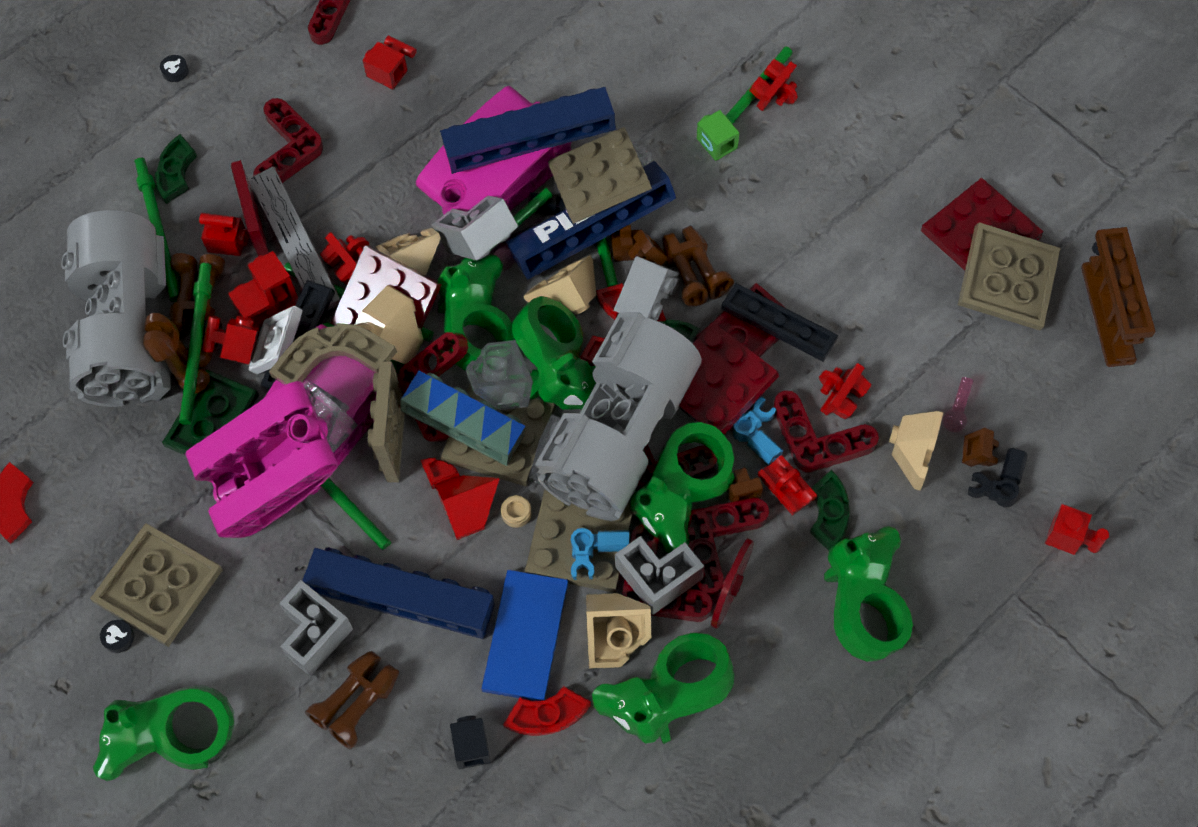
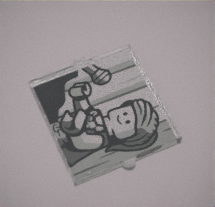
[306,356,375,413]

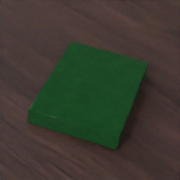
[162,369,259,456]

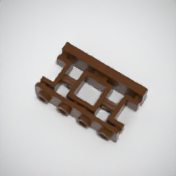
[1081,227,1156,367]

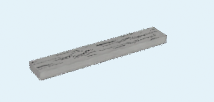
[249,166,341,311]

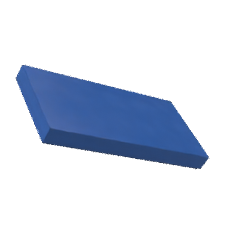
[481,570,569,701]

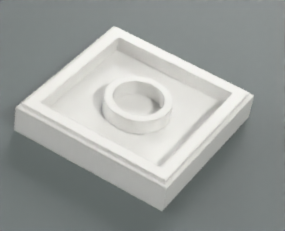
[249,306,303,375]

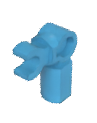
[732,397,783,465]
[570,528,629,580]

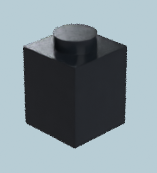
[450,715,491,769]

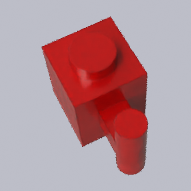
[363,35,417,90]
[199,213,249,256]
[201,316,260,364]
[1045,504,1109,555]

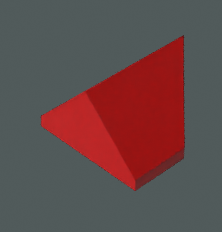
[435,475,500,540]

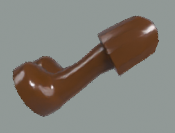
[662,225,734,306]
[169,253,225,334]
[143,313,212,393]
[305,651,399,750]

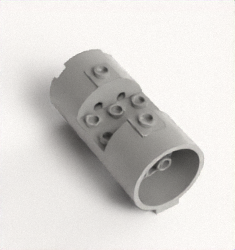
[61,210,171,407]
[535,312,702,521]

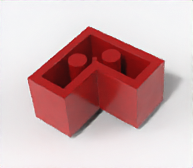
[228,251,298,327]

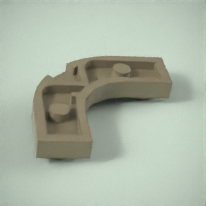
[269,323,397,385]

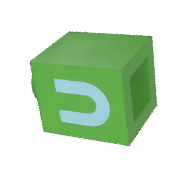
[696,110,739,161]

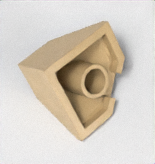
[375,228,441,276]
[523,255,596,315]
[354,285,424,364]
[889,411,943,491]
[586,593,652,669]

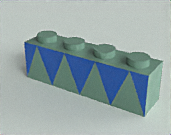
[401,371,525,466]

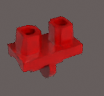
[749,59,798,111]
[320,232,369,285]
[819,363,872,419]
[758,455,817,516]

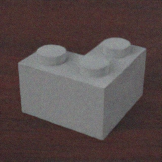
[432,195,518,261]
[613,256,679,321]
[615,536,704,614]
[279,580,353,677]

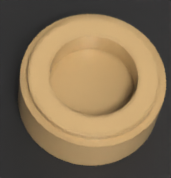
[501,495,532,528]

